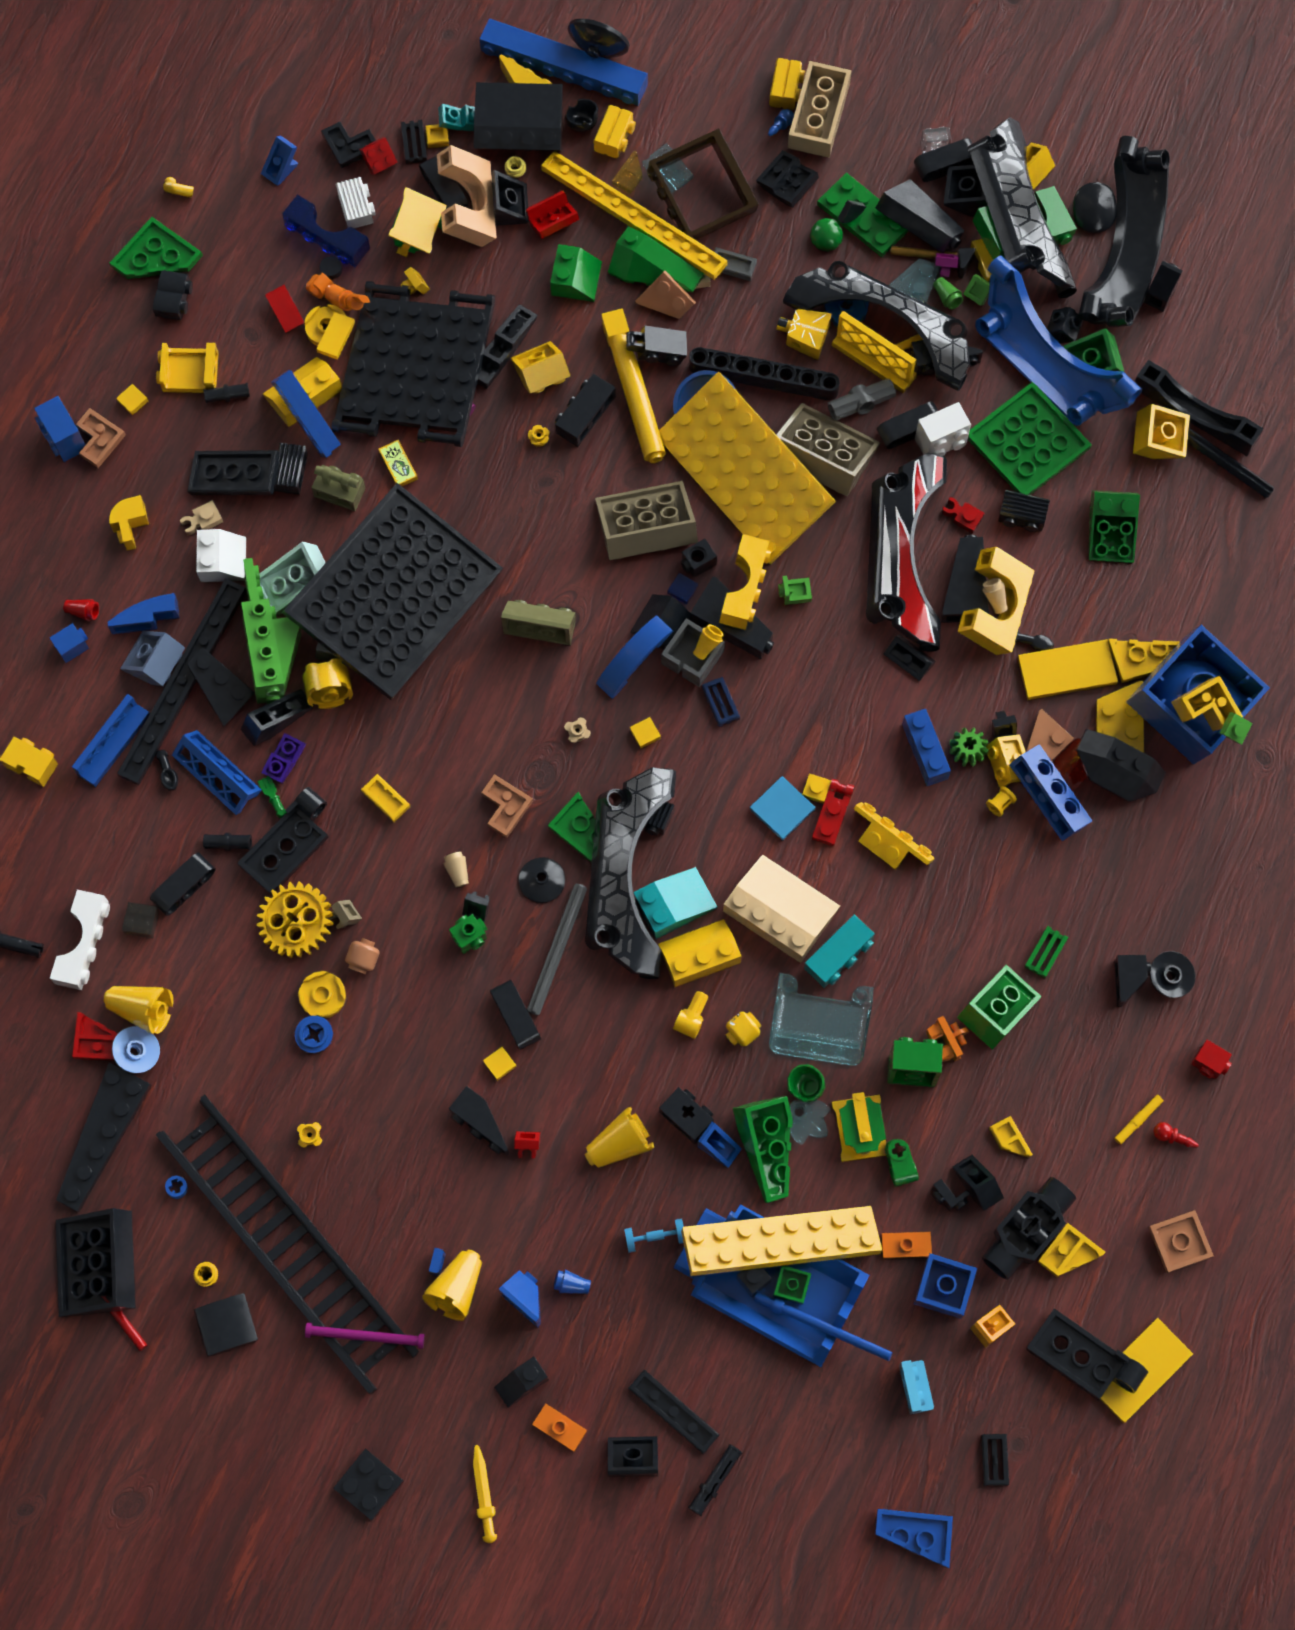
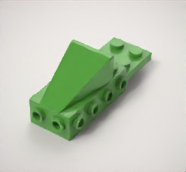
[241,558,301,704]

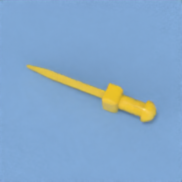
[473,1445,497,1543]

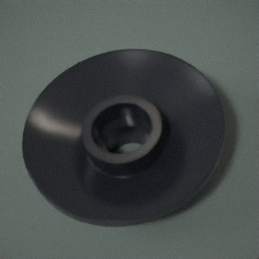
[519,857,565,903]
[1149,951,1196,998]

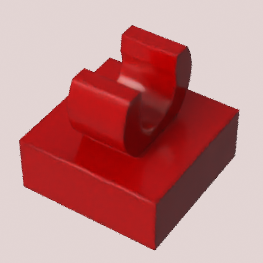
[514,1131,540,1158]

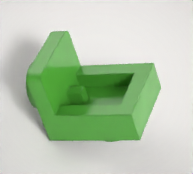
[778,576,812,605]

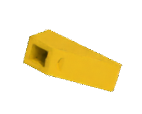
[499,54,552,84]

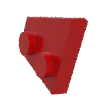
[72,1012,118,1061]

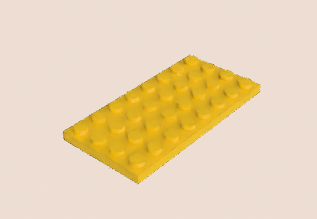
[659,372,836,564]

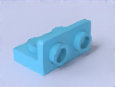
[899,1360,934,1414]

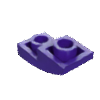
[261,733,306,783]

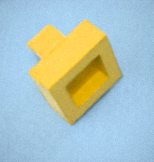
[401,267,430,295]

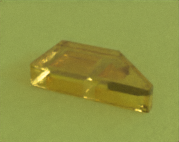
[612,150,642,194]

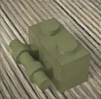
[312,465,366,511]

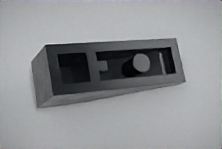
[240,689,315,746]

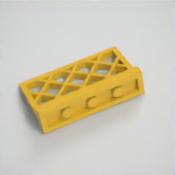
[832,311,917,394]

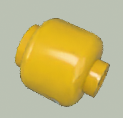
[725,1012,761,1047]

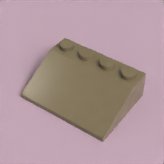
[776,403,880,496]
[595,481,698,560]

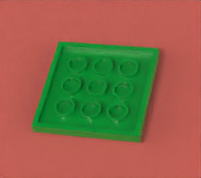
[968,382,1092,495]

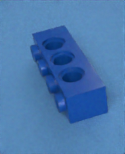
[1009,744,1092,841]

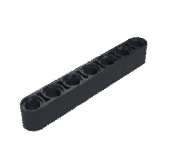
[689,347,840,400]

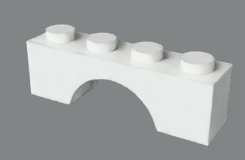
[50,889,110,990]

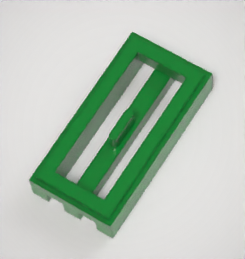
[1025,926,1068,978]

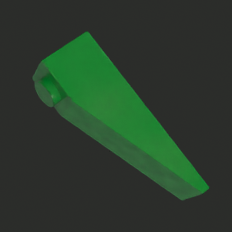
[608,226,704,292]
[733,1096,793,1203]

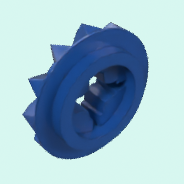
[295,1016,333,1054]

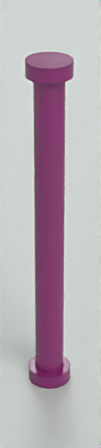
[305,1323,425,1349]

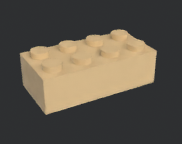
[788,61,851,158]

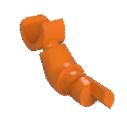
[306,272,370,311]

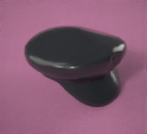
[1073,182,1117,233]

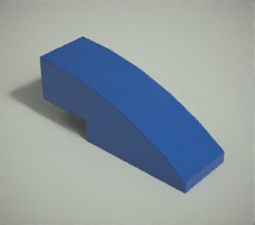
[108,593,179,634]

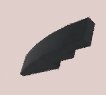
[477,304,538,389]

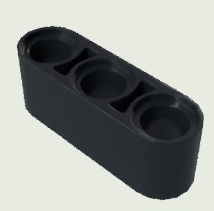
[914,138,974,182]
[419,155,468,210]
[877,401,939,449]
[150,852,216,916]
[490,980,541,1050]

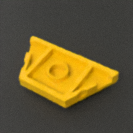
[1096,681,1144,753]

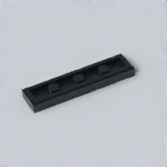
[628,1369,719,1455]

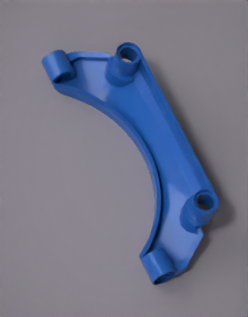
[975,255,1142,426]

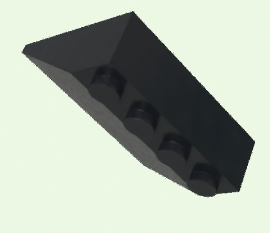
[474,82,563,151]
[56,1208,136,1317]

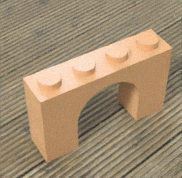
[437,145,496,247]

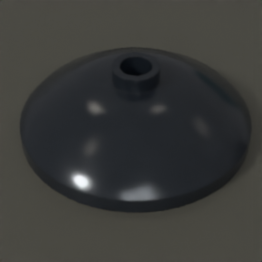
[567,18,630,58]

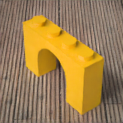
[958,547,1034,655]

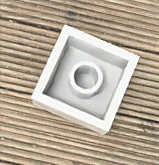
[915,402,971,456]

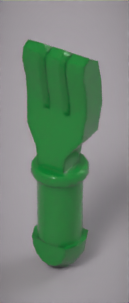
[257,776,286,819]

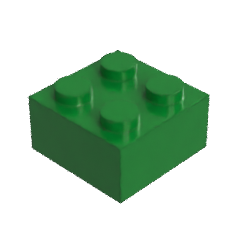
[773,1265,812,1305]

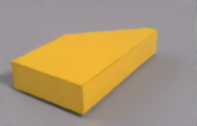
[989,1116,1033,1158]

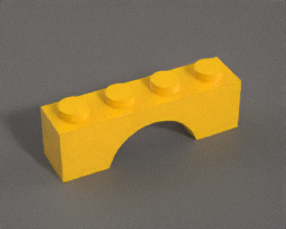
[719,534,771,630]

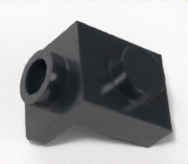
[931,1179,970,1211]

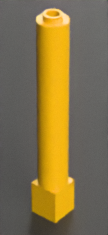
[601,309,666,463]

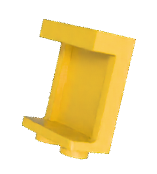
[156,343,219,393]

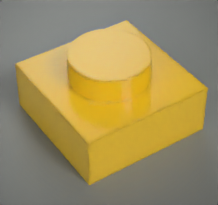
[802,773,832,804]

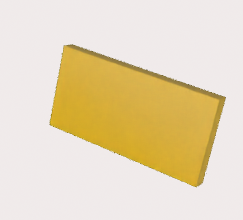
[1017,639,1118,700]
[1100,1318,1193,1424]

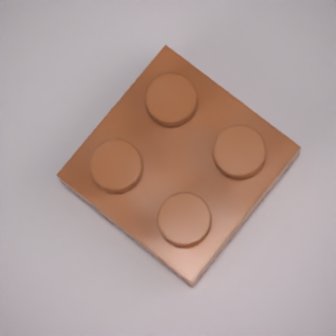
[1148,1210,1214,1273]

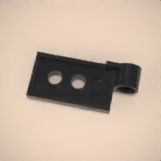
[237,787,329,895]
[1026,1308,1149,1401]

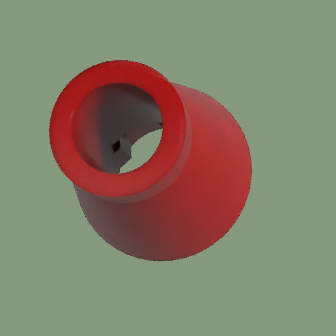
[63,599,100,621]

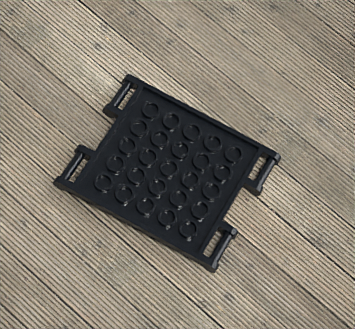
[332,281,495,447]

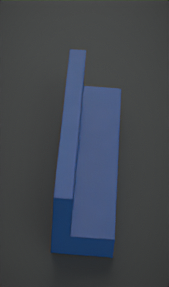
[271,370,341,458]
[72,694,150,787]
[172,730,261,815]

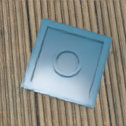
[750,776,815,841]

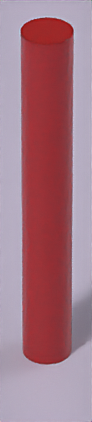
[101,1296,148,1351]

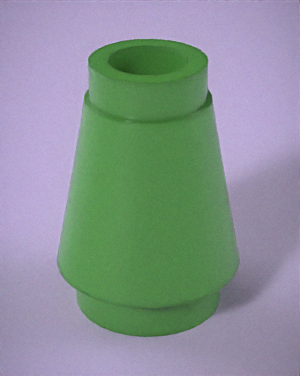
[933,277,963,310]

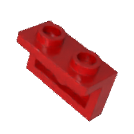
[526,191,580,239]

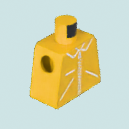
[777,309,832,360]

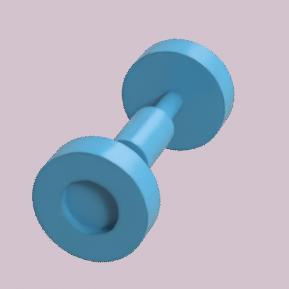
[624,1219,684,1253]

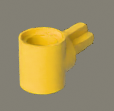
[673,991,708,1039]

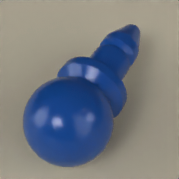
[768,109,794,136]

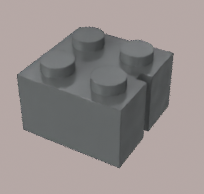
[661,618,725,687]

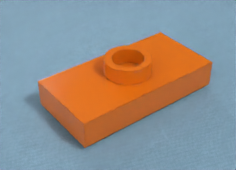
[881,1232,932,1259]
[532,1403,587,1452]

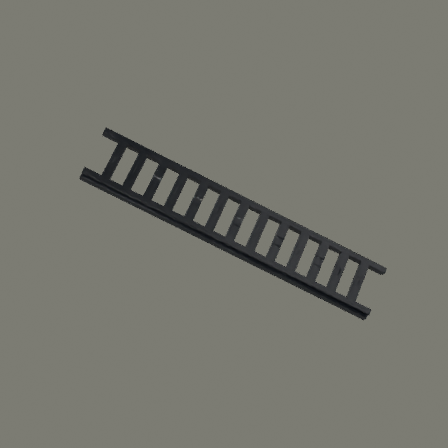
[156,1094,419,1394]

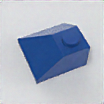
[499,1270,541,1328]

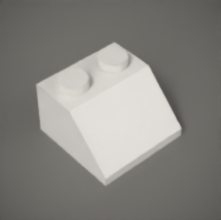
[197,529,246,582]

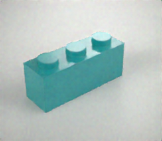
[804,914,875,988]

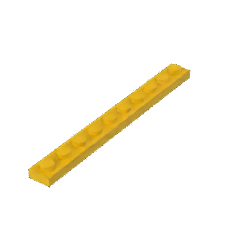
[541,151,727,280]

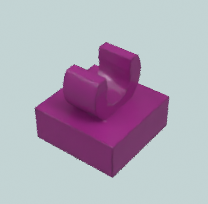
[935,253,958,277]

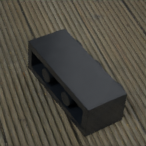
[554,374,616,447]

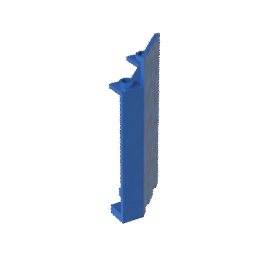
[674,1204,870,1367]

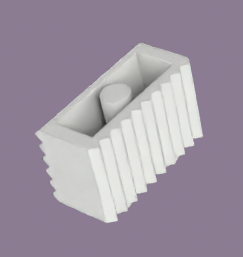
[336,177,376,230]

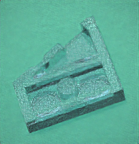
[889,258,940,304]

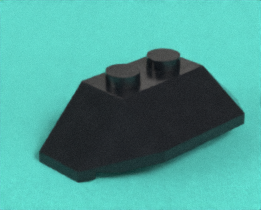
[1076,729,1166,802]

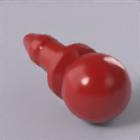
[1153,1122,1198,1148]

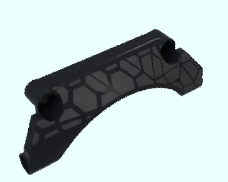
[783,261,970,391]
[585,767,676,979]

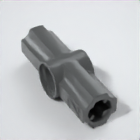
[827,378,896,421]

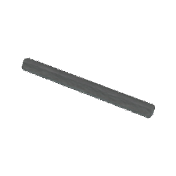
[527,884,587,1015]

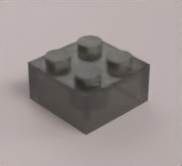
[122,902,159,938]

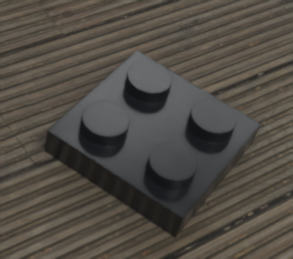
[333,1448,404,1521]

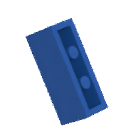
[902,708,951,786]

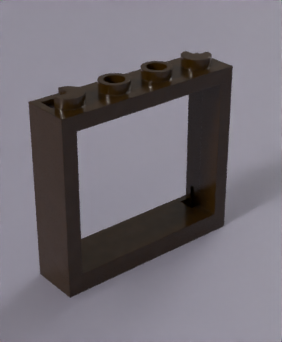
[647,128,759,240]

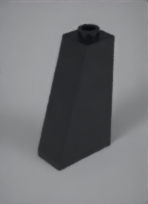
[875,179,965,253]
[941,535,989,623]
[690,576,774,659]

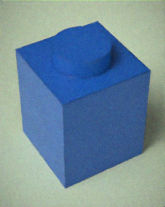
[50,623,89,663]

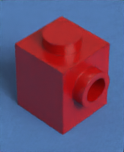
[1191,1039,1232,1079]

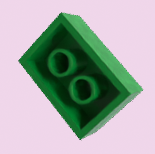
[887,1037,943,1087]

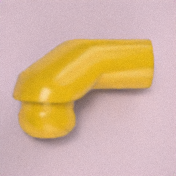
[163,177,193,198]

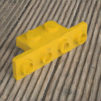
[853,802,935,869]

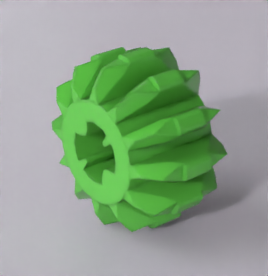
[949,727,988,767]

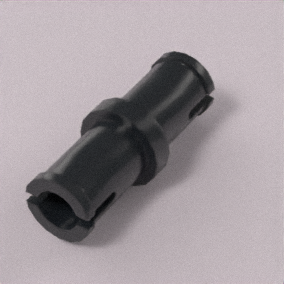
[203,383,250,403]
[203,832,252,851]

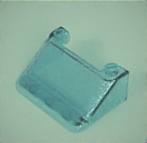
[769,973,874,1066]

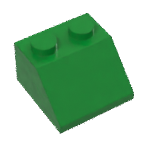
[550,244,602,302]

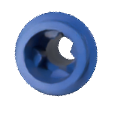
[554,1269,591,1295]

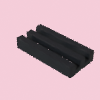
[401,120,427,164]
[981,1434,1009,1486]

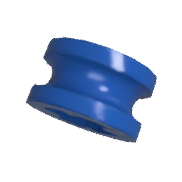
[165,1175,188,1199]

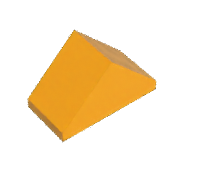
[970,1305,1015,1348]

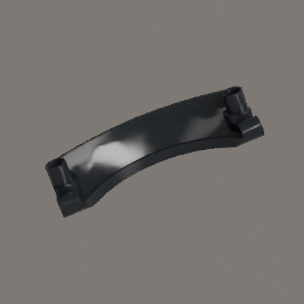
[1078,136,1170,327]

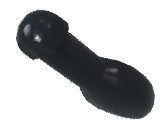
[1015,631,1054,651]
[156,750,178,791]

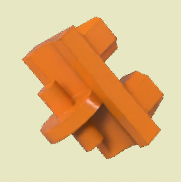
[926,1016,969,1062]

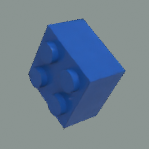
[34,396,85,462]
[914,1253,977,1319]

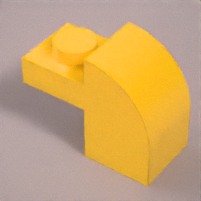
[109,495,149,551]

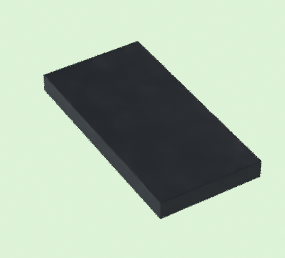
[187,450,280,495]

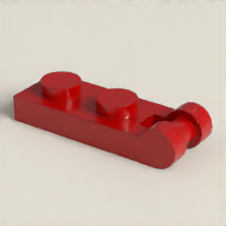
[812,779,855,847]

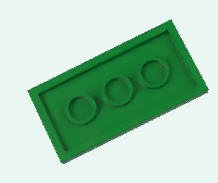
[817,172,908,258]

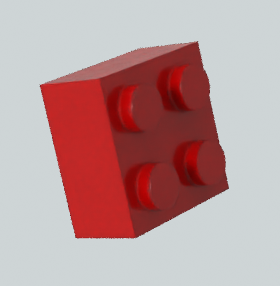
[359,137,398,175]

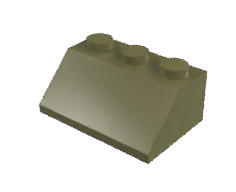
[501,600,576,646]

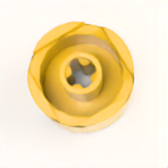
[302,658,353,709]

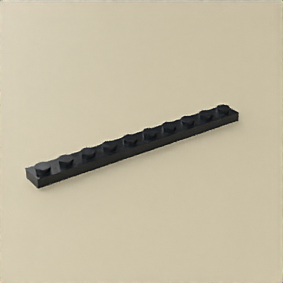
[117,578,247,785]

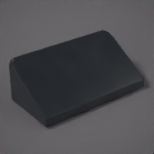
[884,635,936,681]

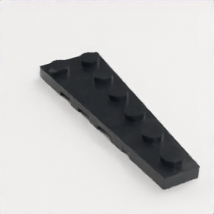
[56,1063,152,1212]

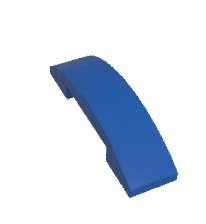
[596,615,673,699]

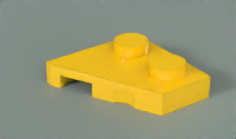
[1038,1223,1105,1277]

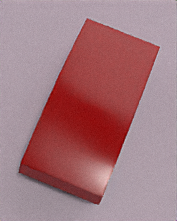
[265,285,305,333]

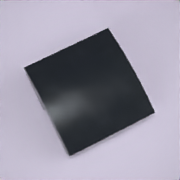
[756,150,819,208]
[194,1293,258,1357]

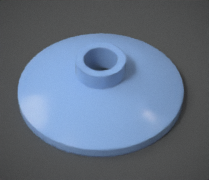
[112,1026,160,1073]

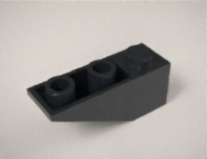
[910,340,983,376]
[449,1086,509,1156]

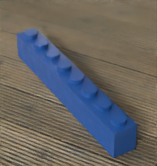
[479,18,648,106]

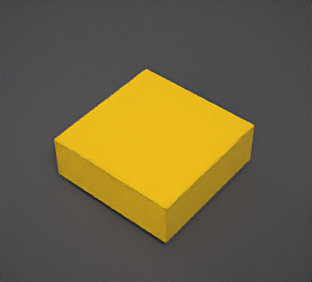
[425,124,449,148]
[116,384,148,416]
[630,717,661,749]
[483,1047,517,1081]

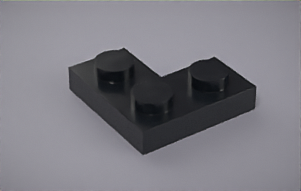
[321,122,376,168]

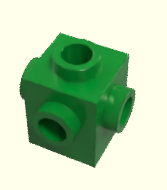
[449,914,488,954]

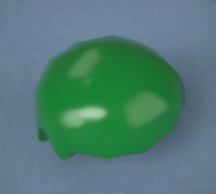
[810,218,843,252]
[787,1064,826,1103]

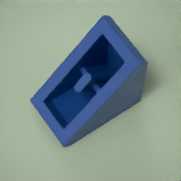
[698,1122,742,1168]

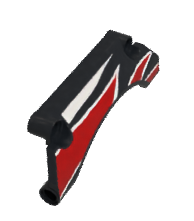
[866,453,947,652]

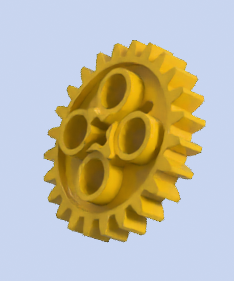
[257,881,334,958]

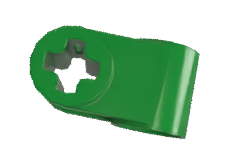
[885,1139,919,1187]

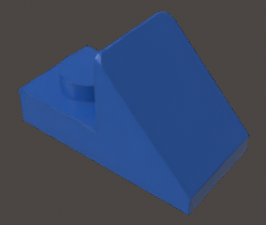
[261,136,298,185]

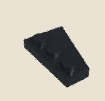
[187,647,255,727]

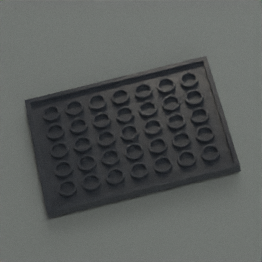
[282,483,503,700]

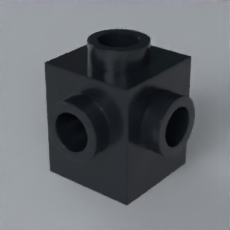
[1047,307,1083,344]

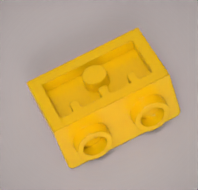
[986,735,1026,788]

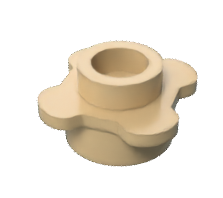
[564,718,591,743]

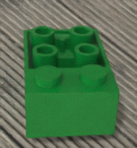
[1088,490,1140,563]

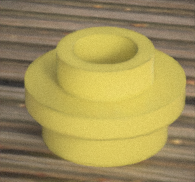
[505,156,526,178]

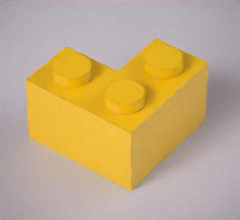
[1171,676,1243,731]

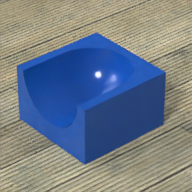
[1126,624,1270,765]

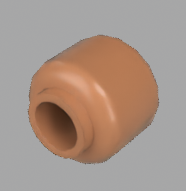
[345,938,380,974]

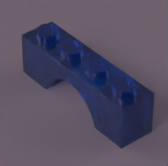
[282,194,370,267]

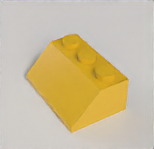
[263,357,342,427]
[658,919,741,987]

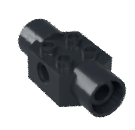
[982,1177,1076,1280]

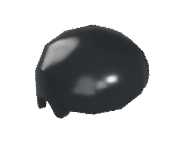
[565,99,598,132]

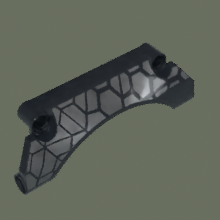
[968,117,1077,298]

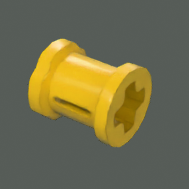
[986,786,1017,817]

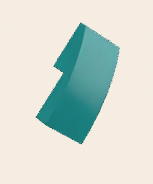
[438,104,475,131]

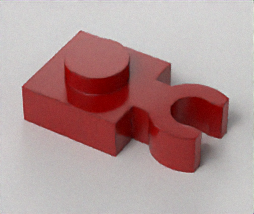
[942,497,985,534]

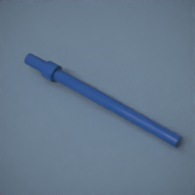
[755,1292,893,1361]

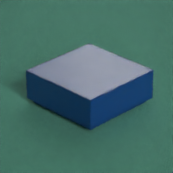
[429,1248,446,1276]

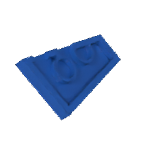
[875,1509,953,1569]

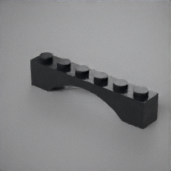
[1135,360,1264,456]

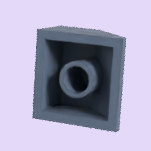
[120,631,185,686]

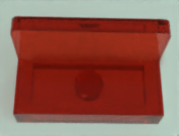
[1052,738,1087,791]

